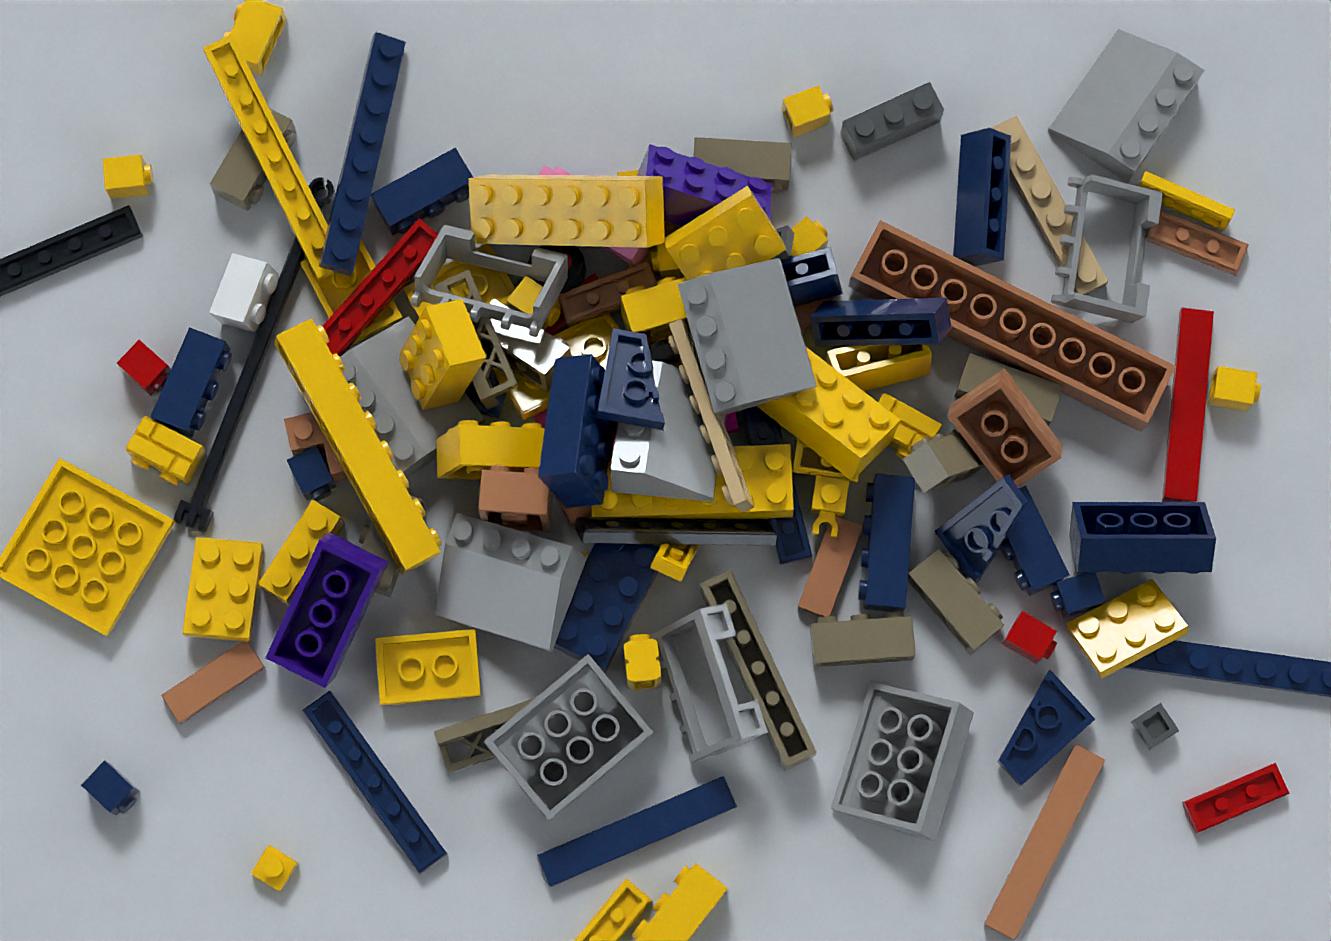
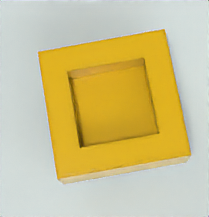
[250,845,299,892]

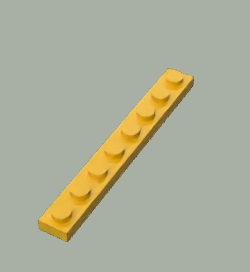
[203,35,336,281]

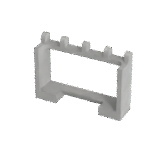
[1051,174,1163,323]
[411,224,568,337]
[650,604,768,763]

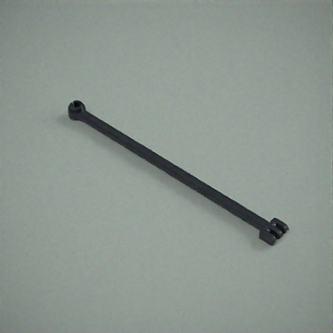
[173,177,335,533]

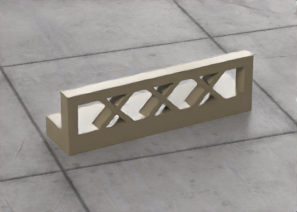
[433,270,519,410]
[434,698,535,773]

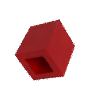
[116,340,171,396]
[1002,611,1057,664]

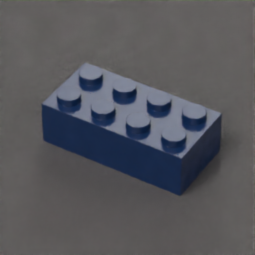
[538,354,616,508]
[1069,502,1216,574]
[554,543,660,674]

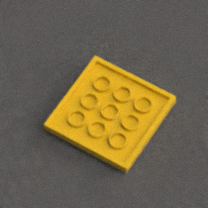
[0,458,176,637]

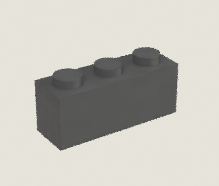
[840,82,944,161]

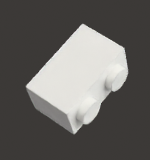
[209,253,278,333]

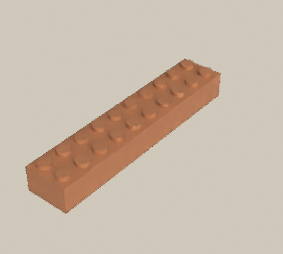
[848,220,1176,432]

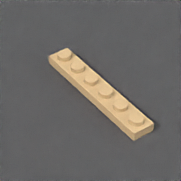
[991,115,1109,295]
[668,319,754,512]

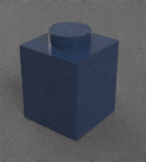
[287,446,337,501]
[1050,573,1106,618]
[81,760,140,815]

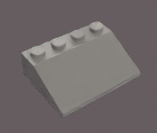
[1048,29,1205,183]
[678,258,817,416]
[340,316,486,478]
[611,361,725,502]
[435,513,587,652]
[484,654,653,821]
[831,681,974,841]

